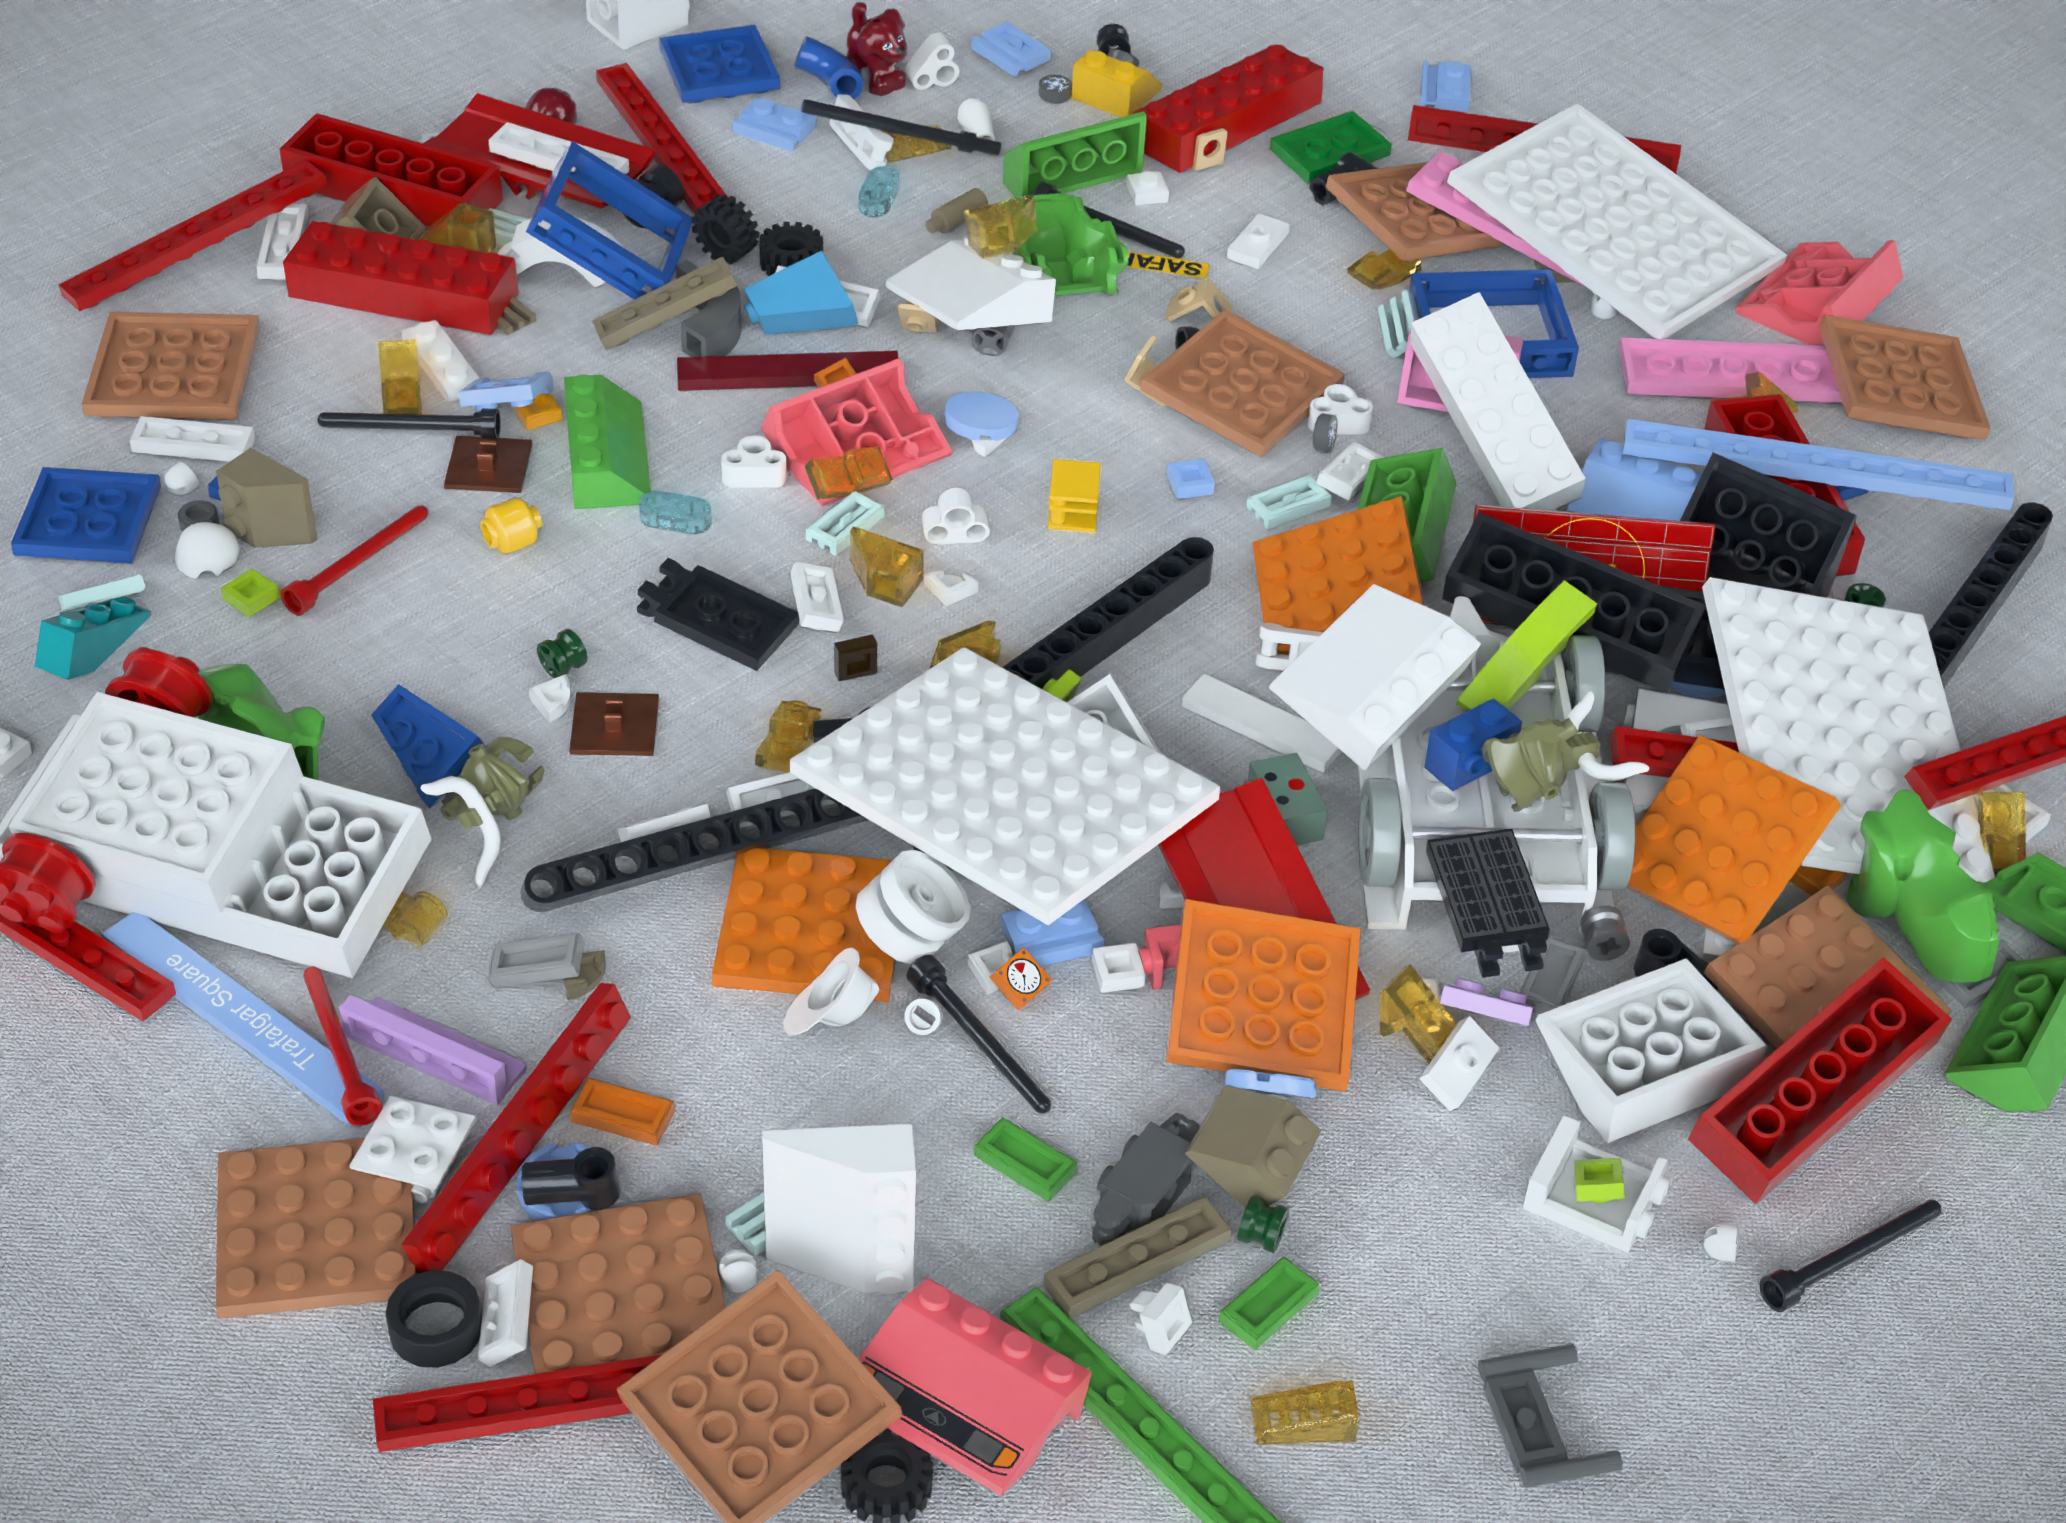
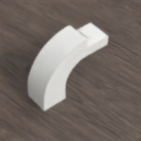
[498,218,624,288]

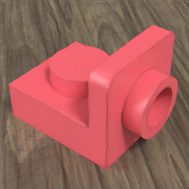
[1138,924,1181,989]

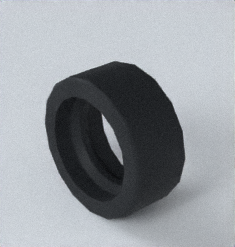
[385,1270,482,1368]

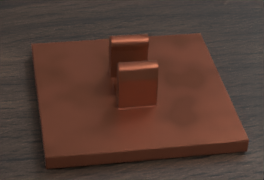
[444,436,532,493]
[569,692,659,756]

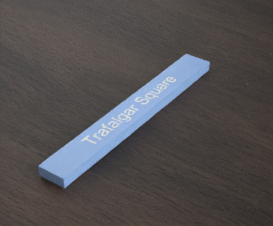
[102,912,384,1127]

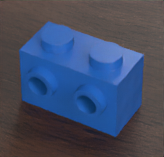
[1424,698,1522,792]

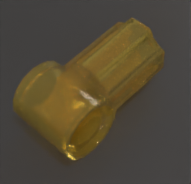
[382,891,448,949]

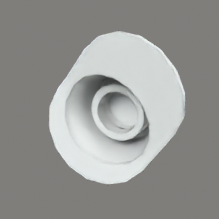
[783,948,879,1035]

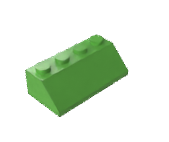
[1003,112,1147,197]
[564,374,652,509]
[1358,447,1457,583]
[1945,956,2066,1112]

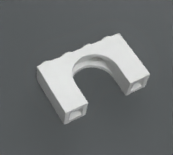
[1615,688,1731,827]

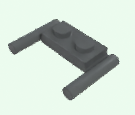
[1478,1343,1623,1488]

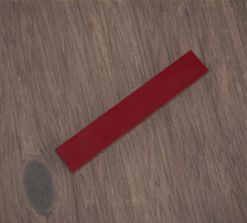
[677,350,898,391]

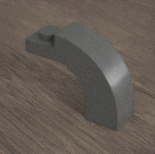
[676,260,741,357]

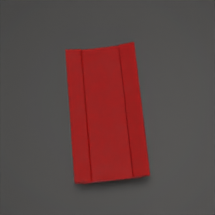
[423,93,655,209]
[1158,777,1370,1001]

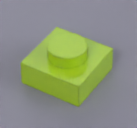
[221,568,280,618]
[1042,669,1082,703]
[1574,1158,1625,1203]

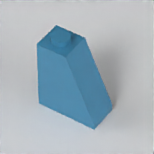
[743,251,859,335]

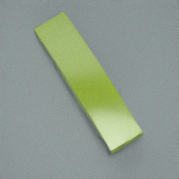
[1456,580,1597,712]

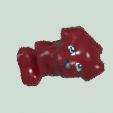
[846,2,907,96]

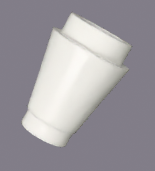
[957,98,995,141]

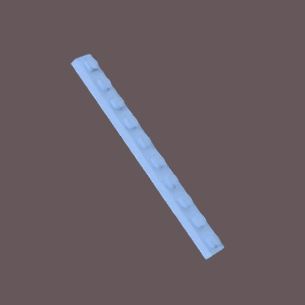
[1623,419,2014,510]

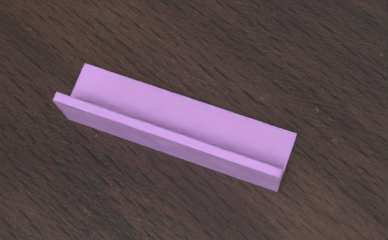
[340,995,526,1105]

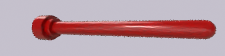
[280,505,428,616]
[303,966,383,1126]

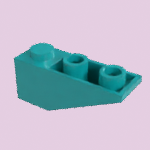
[34,596,151,680]

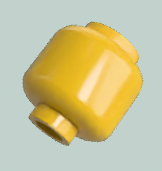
[480,497,542,554]

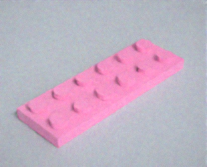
[1406,151,1586,287]
[1619,337,1842,403]

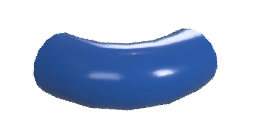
[794,36,863,100]

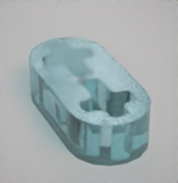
[859,166,899,217]
[639,491,712,534]

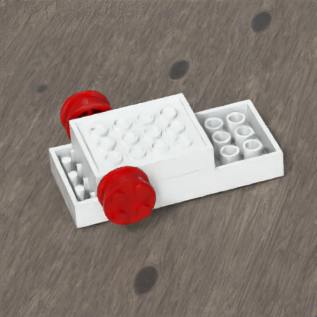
[0,647,431,978]

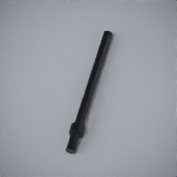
[801,99,1001,156]

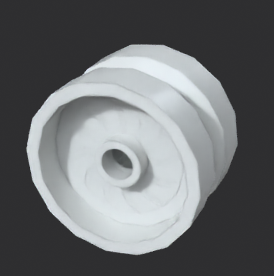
[856,850,971,965]

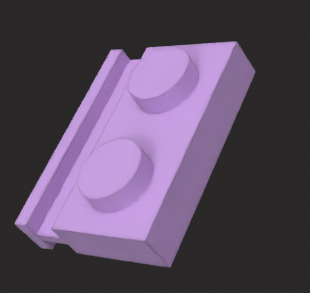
[1440,978,1535,1026]

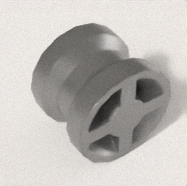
[972,325,1014,356]
[1580,906,1630,961]

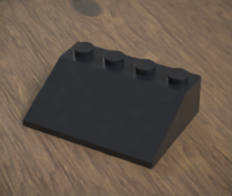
[1680,452,1857,598]

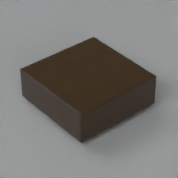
[834,634,877,682]

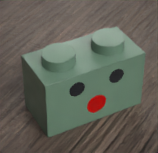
[1243,753,1328,845]

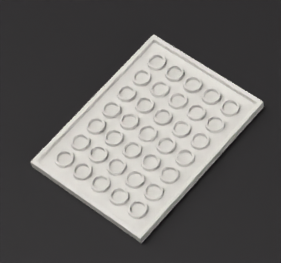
[1447,103,1787,339]
[1702,577,1995,883]
[790,647,1220,925]

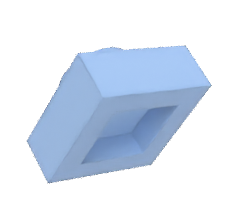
[1167,459,1215,499]

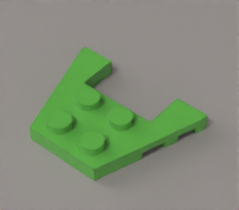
[1977,852,2066,952]

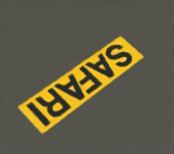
[1127,251,1210,279]

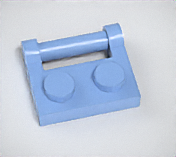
[458,371,553,411]

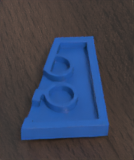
[371,684,485,808]

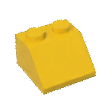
[1071,49,1162,117]

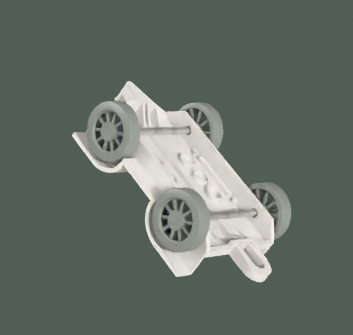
[1358,596,1635,952]

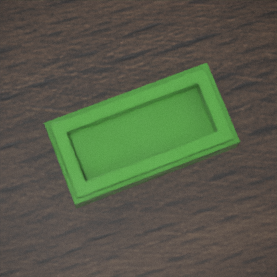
[974,1117,1077,1202]
[1219,1256,1320,1350]

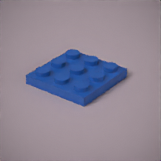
[659,25,780,103]
[11,467,161,563]

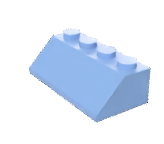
[1566,438,1703,521]

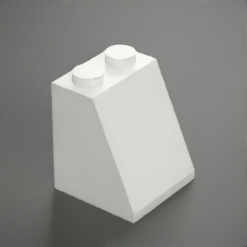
[586,0,690,50]

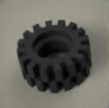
[692,194,759,265]
[759,221,823,276]
[841,1428,933,1523]

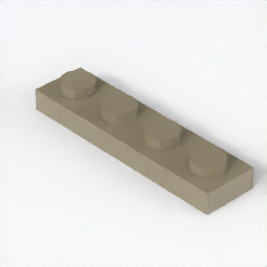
[592,256,738,350]
[1043,1197,1232,1319]

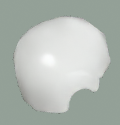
[175,522,240,579]

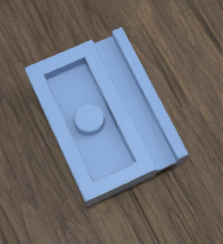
[971,21,1050,77]
[1420,61,1471,113]
[733,97,816,151]
[1000,899,1104,966]

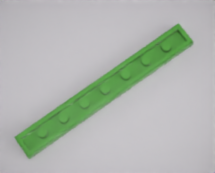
[1000,1287,1280,1523]

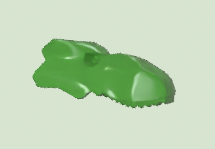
[1002,193,1129,296]
[198,664,325,780]
[1846,790,2000,983]

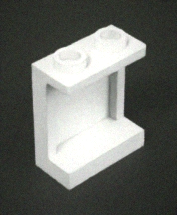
[1523,1115,1671,1253]

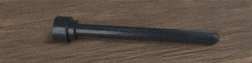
[1033,181,1185,258]
[317,408,501,439]
[906,954,1051,1114]
[1760,1200,1942,1312]

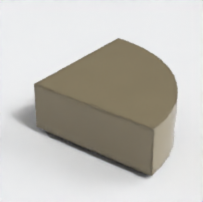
[563,950,606,1000]

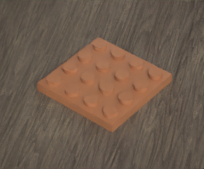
[1326,162,1506,261]
[1140,309,1345,458]
[82,312,260,420]
[1819,315,1991,440]
[1703,886,1952,1049]
[216,1138,416,1319]
[510,1193,726,1374]
[617,1270,903,1523]

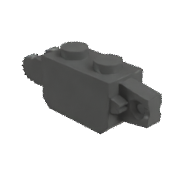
[1092,1112,1200,1246]

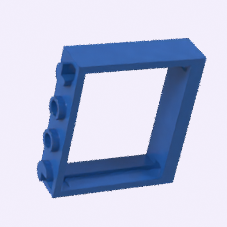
[526,141,692,300]
[1409,269,1579,378]

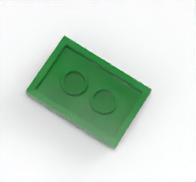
[1269,111,1392,183]

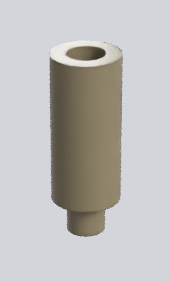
[925,188,988,233]

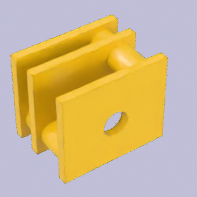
[1048,459,1101,533]

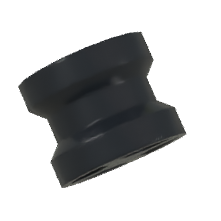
[1096,24,1131,55]

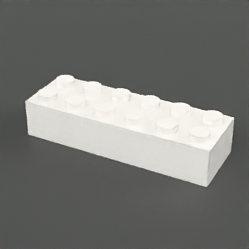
[1410,292,1586,511]

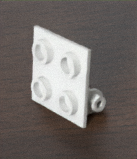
[350,1096,477,1203]

